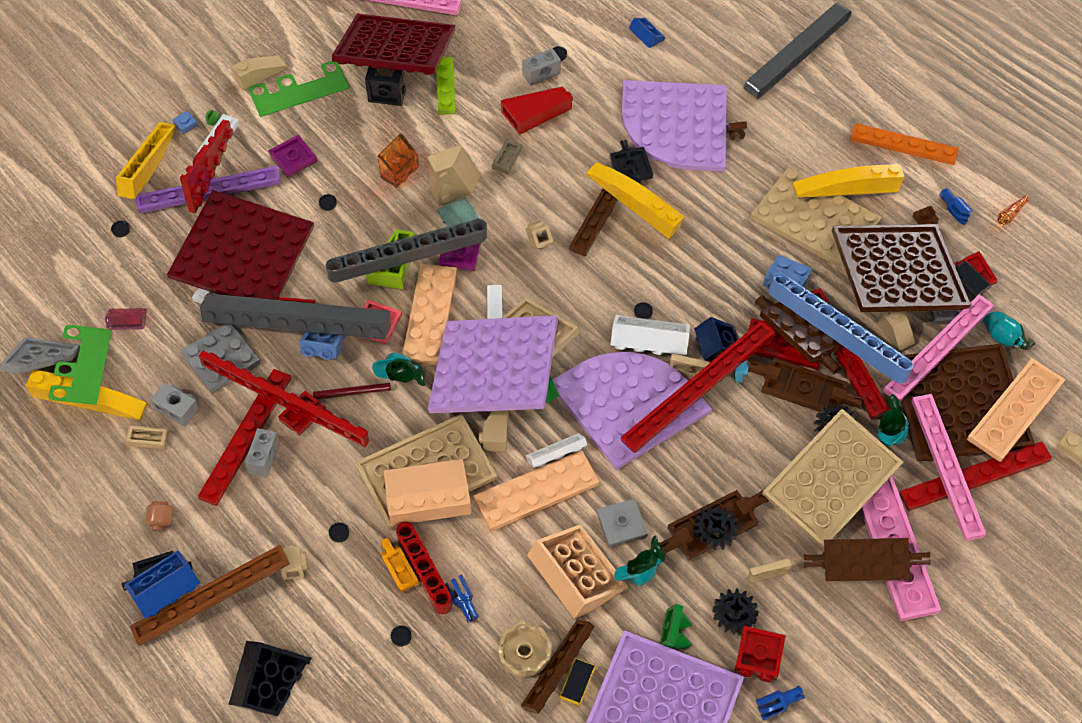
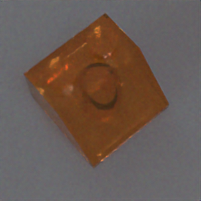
[377,133,419,188]

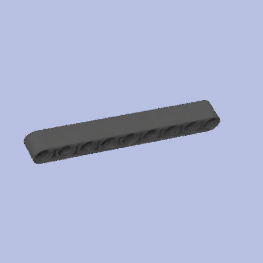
[744,2,852,99]
[326,219,487,283]

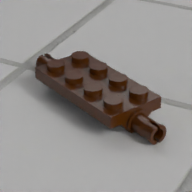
[755,295,842,375]
[748,358,863,417]
[659,490,769,561]
[804,538,931,581]

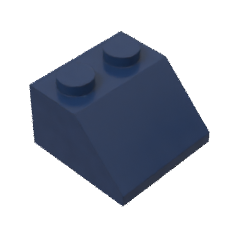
[694,317,739,362]

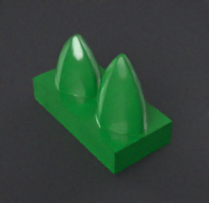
[660,604,692,649]

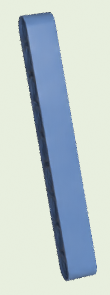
[768,273,913,383]

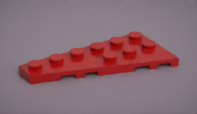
[180,120,233,213]

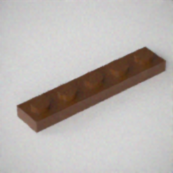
[569,188,618,257]
[521,620,594,714]

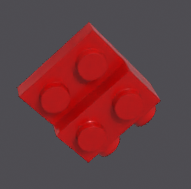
[734,626,786,683]

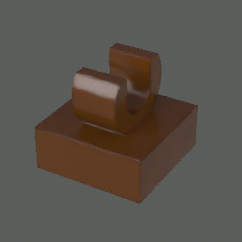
[726,121,747,140]
[913,206,939,224]

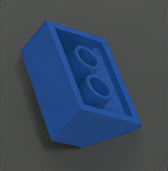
[124,551,200,619]

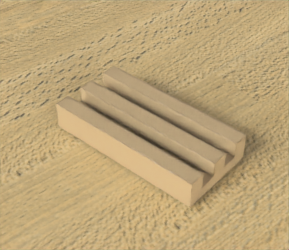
[125,425,169,449]
[748,558,791,583]

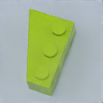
[366,229,415,290]

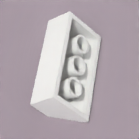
[610,315,690,355]

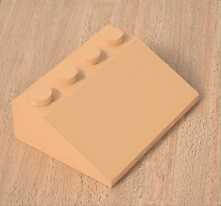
[384,459,472,526]
[527,524,628,619]

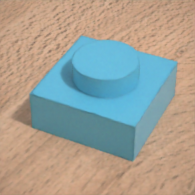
[735,361,749,383]

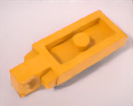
[380,537,419,593]

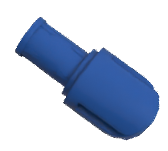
[939,188,973,225]
[445,574,479,623]
[755,686,805,721]

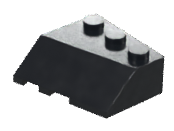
[229,641,312,716]

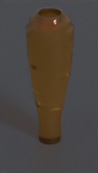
[997,196,1029,225]

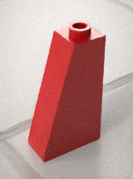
[501,86,573,135]

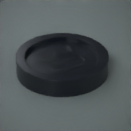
[553,46,567,61]
[319,194,337,211]
[111,221,130,237]
[634,302,653,319]
[329,522,349,543]
[390,625,412,647]

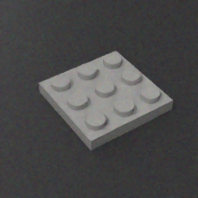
[180,324,260,394]

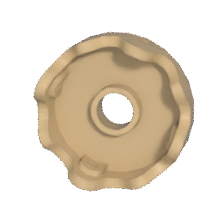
[498,620,551,677]

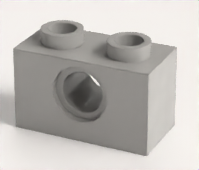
[522,48,561,86]
[150,383,199,427]
[245,428,280,477]

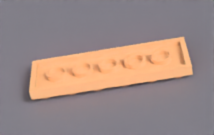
[403,264,457,365]
[967,358,1066,462]
[474,450,600,532]

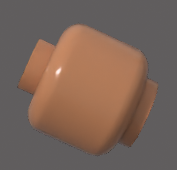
[145,501,173,531]

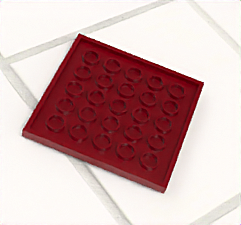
[332,13,455,75]
[167,190,314,300]

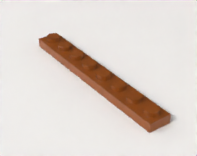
[130,545,290,646]

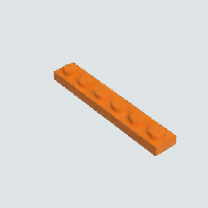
[850,123,959,165]

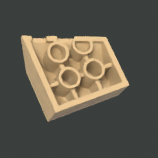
[427,145,480,206]

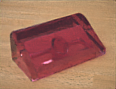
[105,308,147,330]

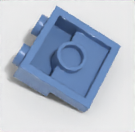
[763,255,812,289]
[299,332,346,360]

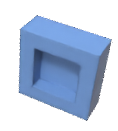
[172,111,198,134]

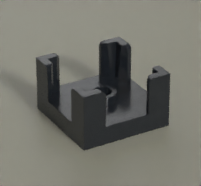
[365,66,406,106]

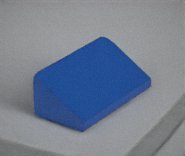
[629,17,665,48]

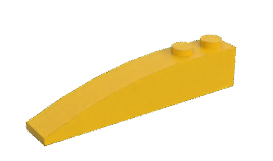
[116,122,176,199]
[585,162,684,239]
[792,164,905,198]
[25,370,147,421]

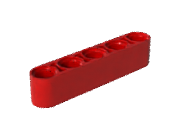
[396,522,452,614]

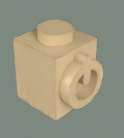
[525,220,554,249]
[281,545,308,580]

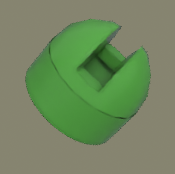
[205,110,220,126]

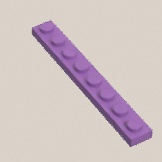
[136,166,281,213]

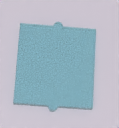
[437,197,479,227]

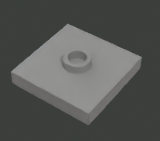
[596,499,648,547]

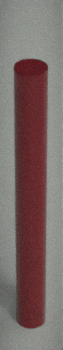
[313,383,391,399]

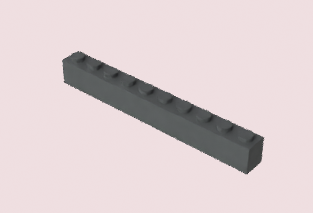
[200,293,391,339]

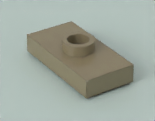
[492,139,523,174]

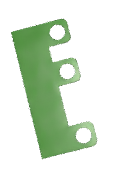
[249,61,350,117]
[49,325,112,405]

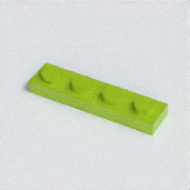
[437,57,456,115]

